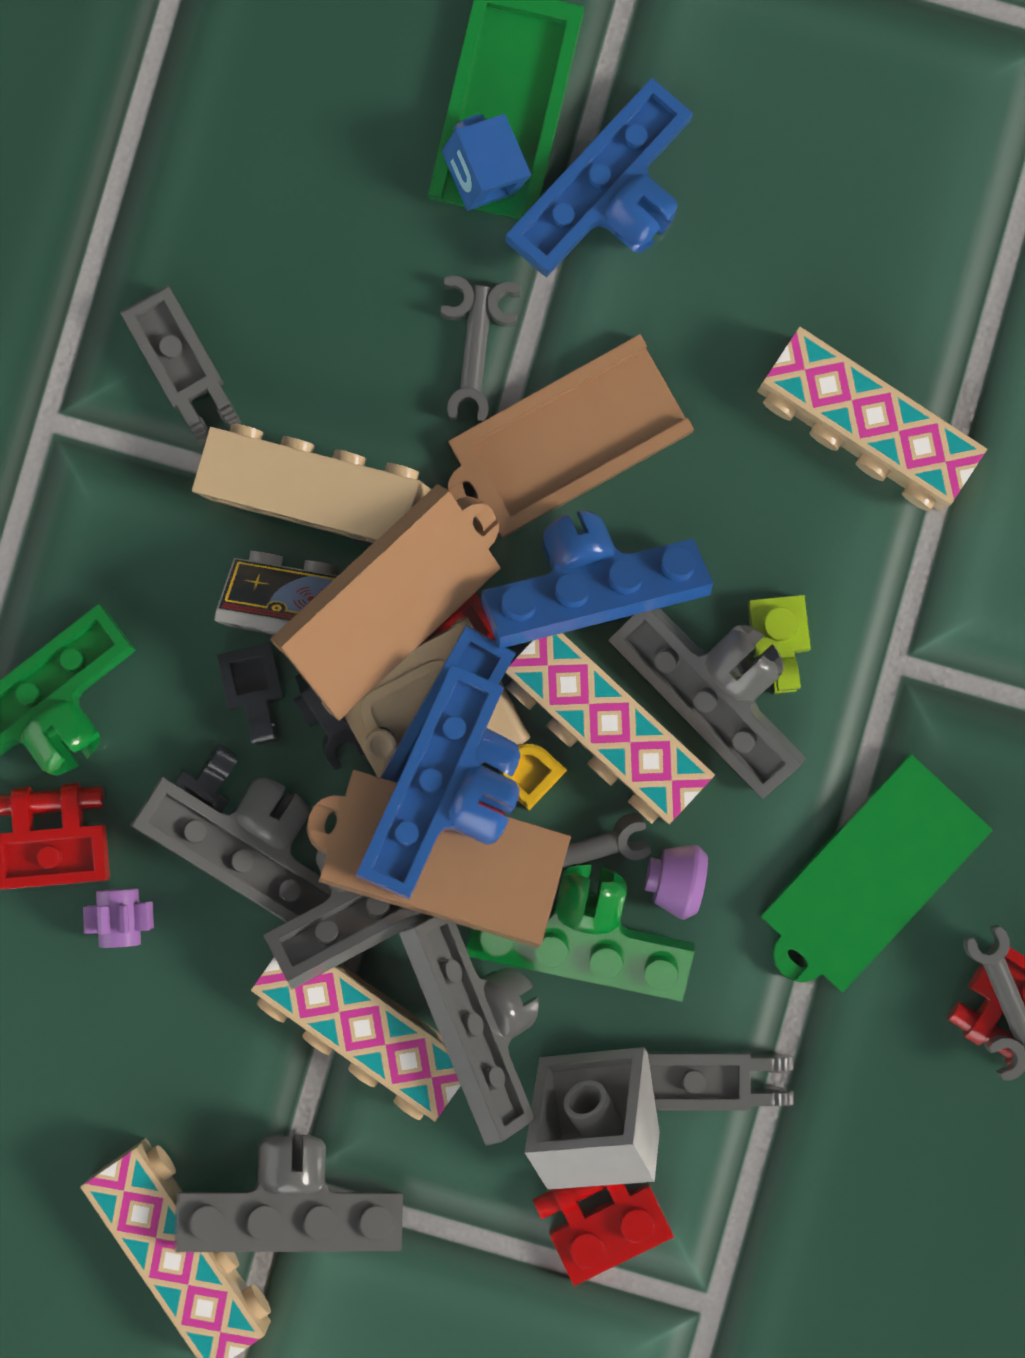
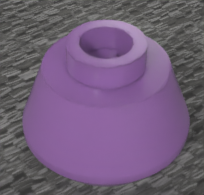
[644,844,708,920]

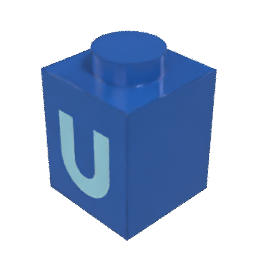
[441,114,531,211]

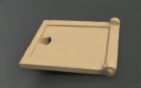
[344,617,530,778]

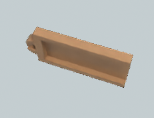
[448,334,694,539]
[270,484,501,720]
[307,770,571,948]

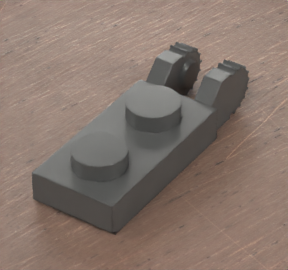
[120,285,242,446]
[647,1051,793,1111]

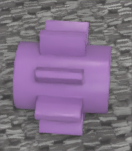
[83,888,154,948]

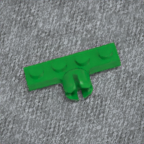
[0,604,136,776]
[466,864,695,1002]

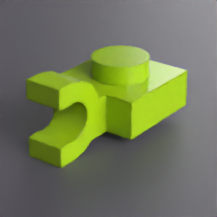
[747,595,811,694]

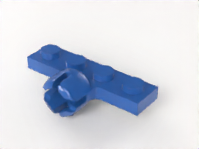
[505,78,693,278]
[481,510,713,649]
[380,625,521,783]
[356,664,519,900]

